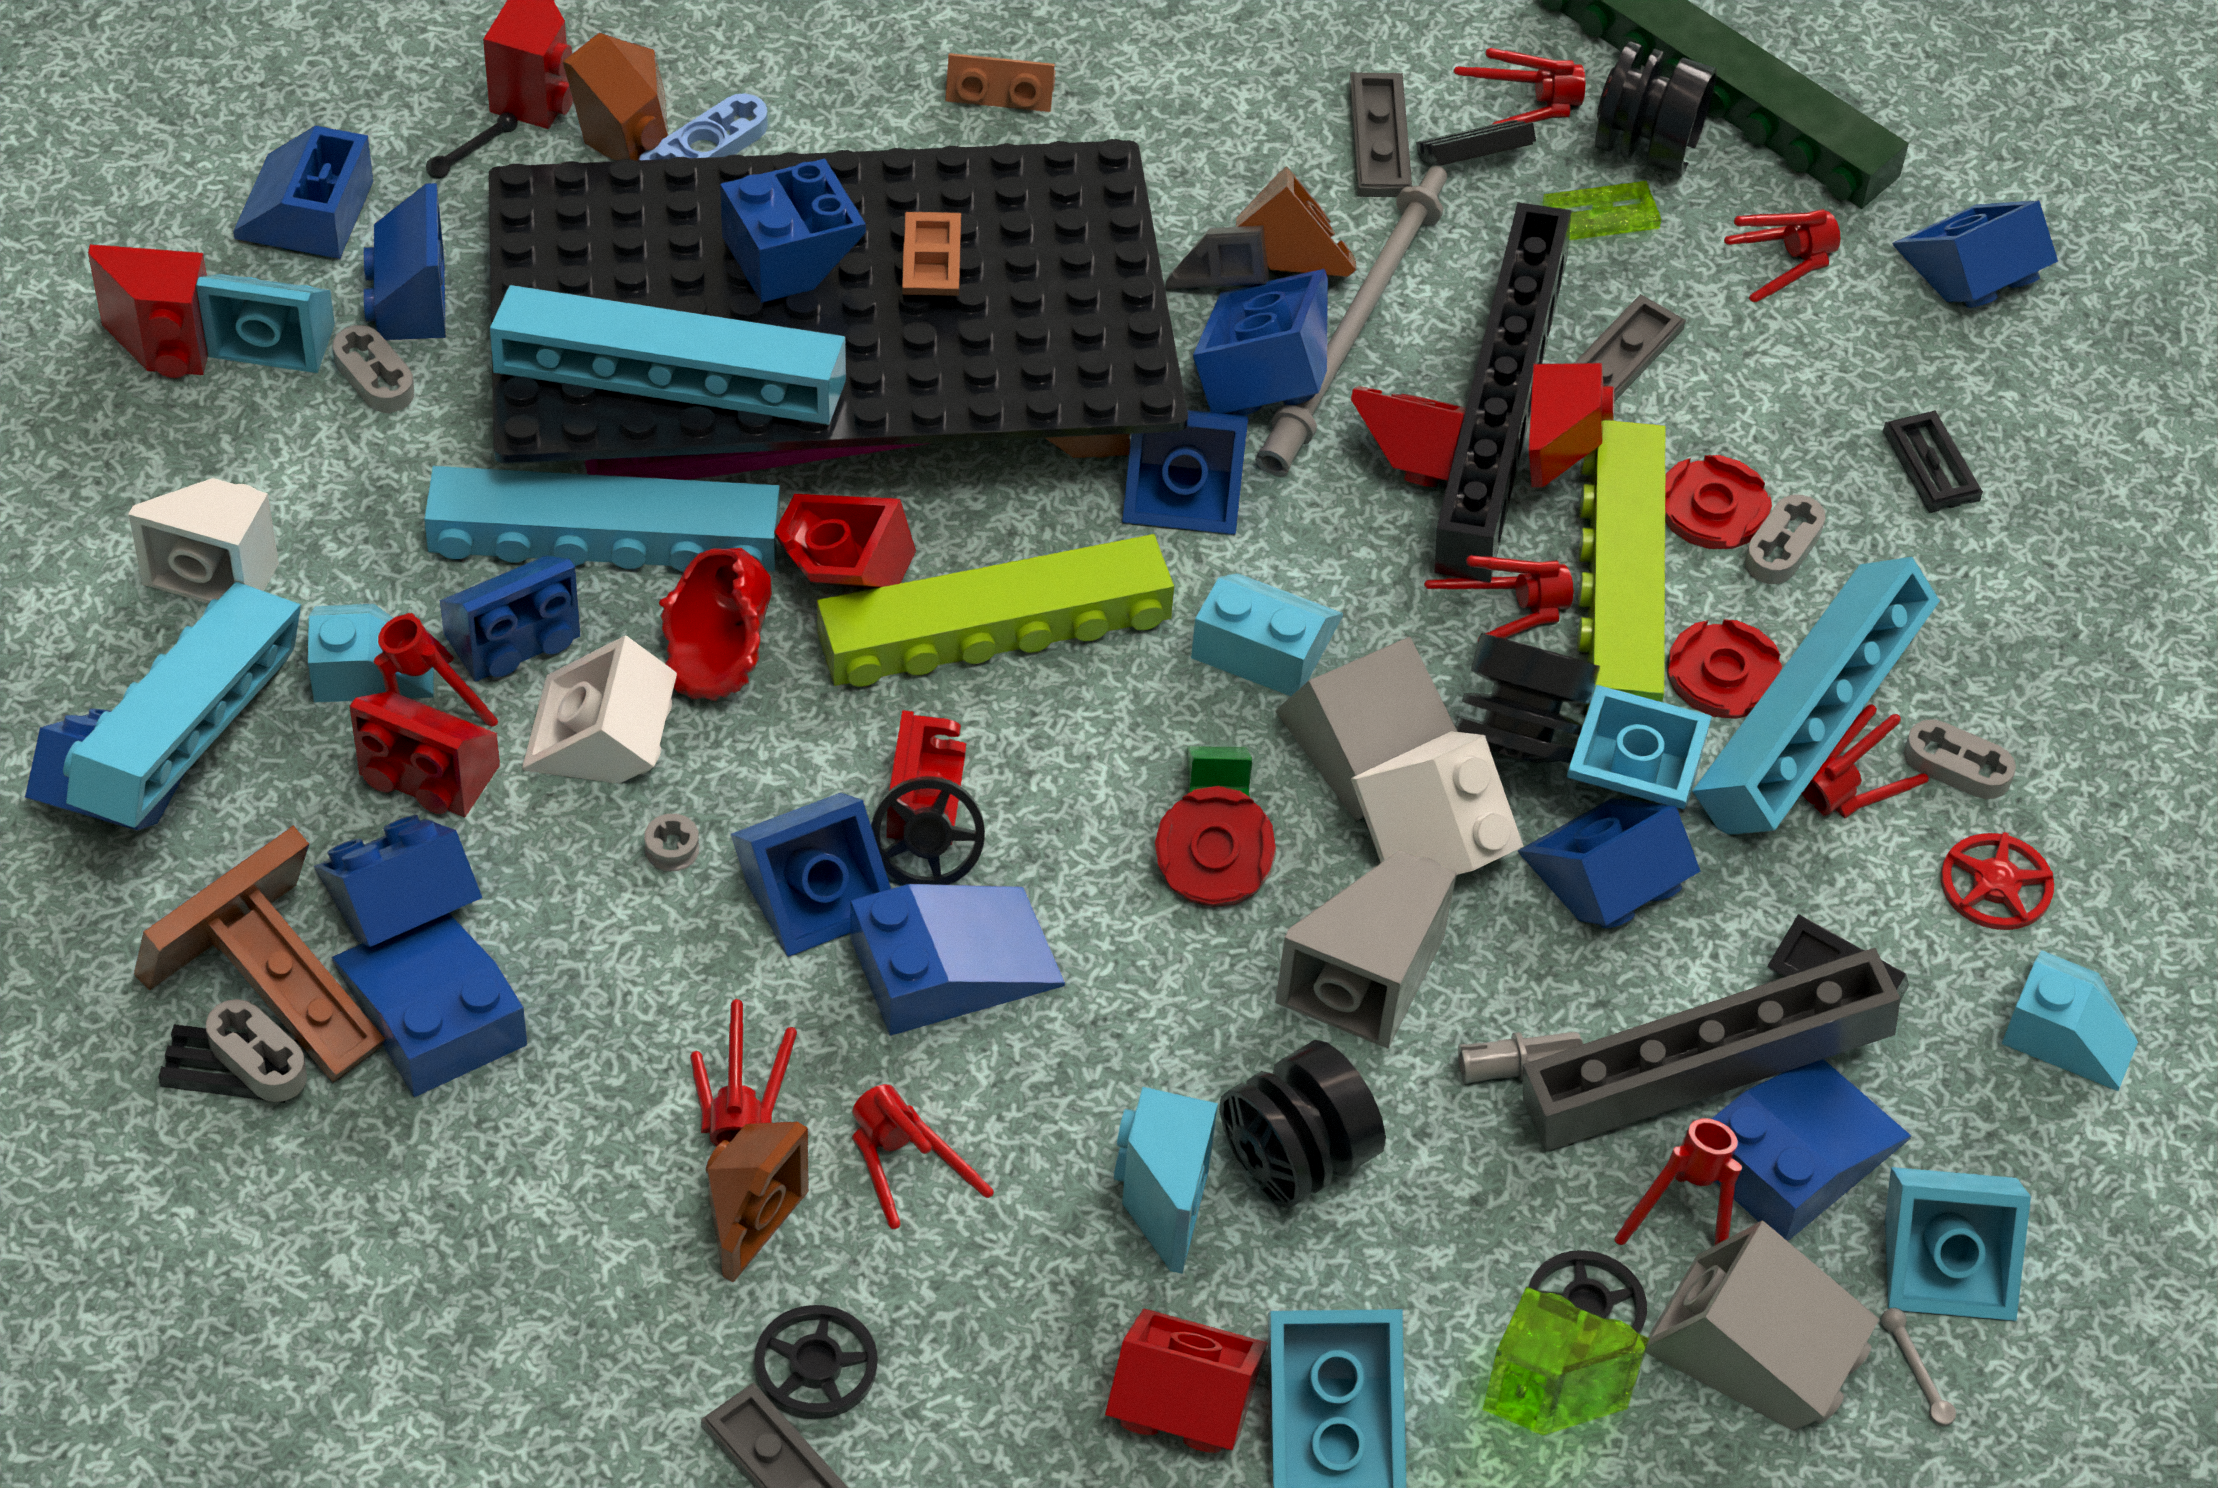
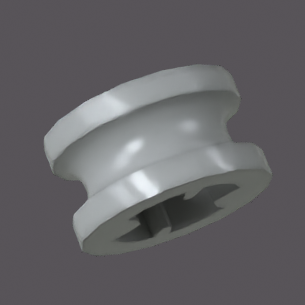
[645,814,699,871]

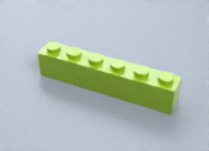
[1577,421,1666,715]
[817,534,1174,687]

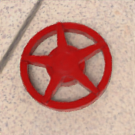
[1941,832,2054,930]

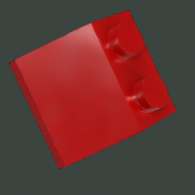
[483,0,573,129]
[88,244,208,378]
[1105,1308,1268,1453]

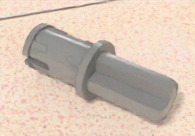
[1458,1032,1583,1084]

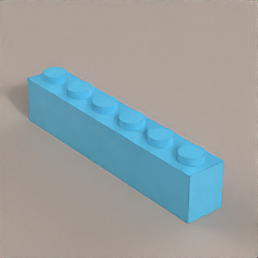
[490,285,846,425]
[424,466,780,572]
[1693,557,1940,835]
[63,581,301,828]

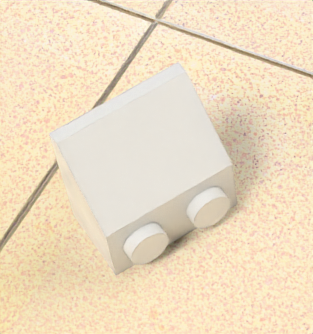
[128,478,279,603]
[522,635,677,784]
[1351,731,1524,875]

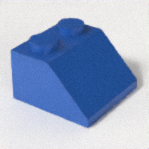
[364,183,446,340]
[1892,200,2058,308]
[1122,410,1248,534]
[730,792,891,957]
[1518,798,1701,928]

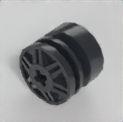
[1595,41,1718,175]
[1455,633,1601,763]
[1219,1040,1386,1209]

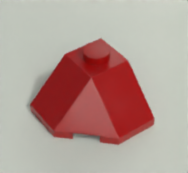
[1529,363,1615,487]
[1351,386,1466,487]
[774,493,916,588]

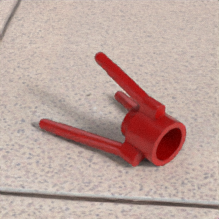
[1453,48,1586,124]
[1724,209,1841,302]
[1424,555,1574,641]
[374,613,498,727]
[1801,704,1929,818]
[690,999,797,1146]
[852,1084,994,1229]
[1614,1118,1742,1246]

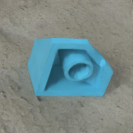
[308,604,434,703]
[2002,950,2138,1091]

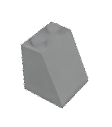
[1275,636,1458,822]
[1275,850,1457,1049]
[1640,1220,1879,1431]

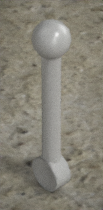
[1881,1307,1956,1427]

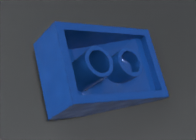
[1193,269,1328,416]
[850,884,1065,1036]
[331,913,527,1097]
[1711,1059,1911,1241]

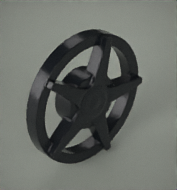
[871,776,985,885]
[1525,1250,1647,1361]
[754,1305,878,1419]

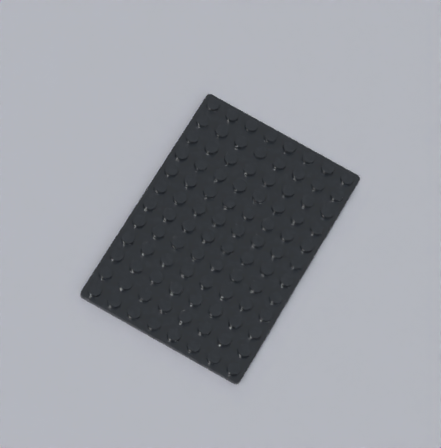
[489,139,1188,463]

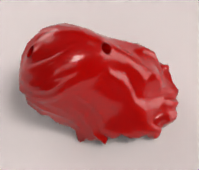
[659,548,772,701]

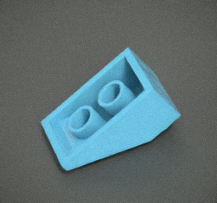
[1268,1309,1407,1488]

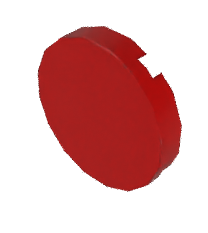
[1665,455,1772,549]
[1668,619,1783,719]
[1155,786,1276,907]

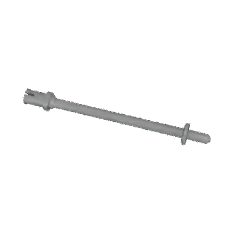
[1255,166,1447,477]

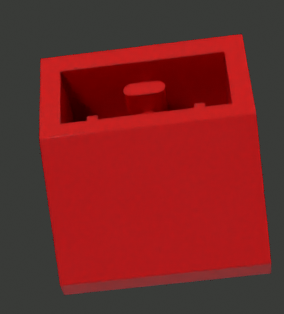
[349,691,500,817]

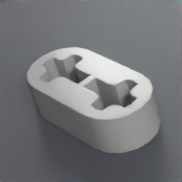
[332,325,414,413]
[1745,495,1826,584]
[1904,719,2016,799]
[206,999,307,1102]

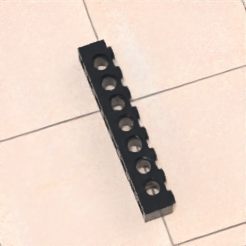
[1434,202,1571,582]

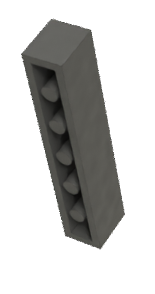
[1523,948,1901,1152]

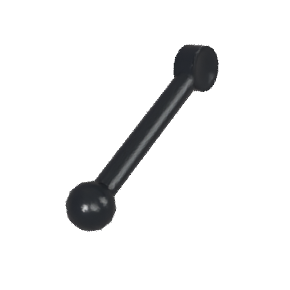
[426,112,518,178]

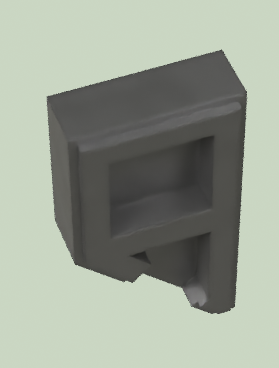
[1166,225,1269,289]

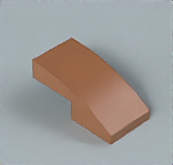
[902,212,961,296]

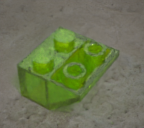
[1482,1286,1650,1435]

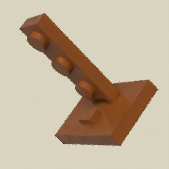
[134,825,385,1083]

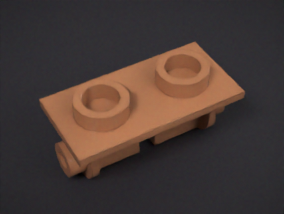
[945,53,1056,112]

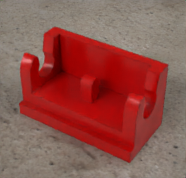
[886,710,967,845]

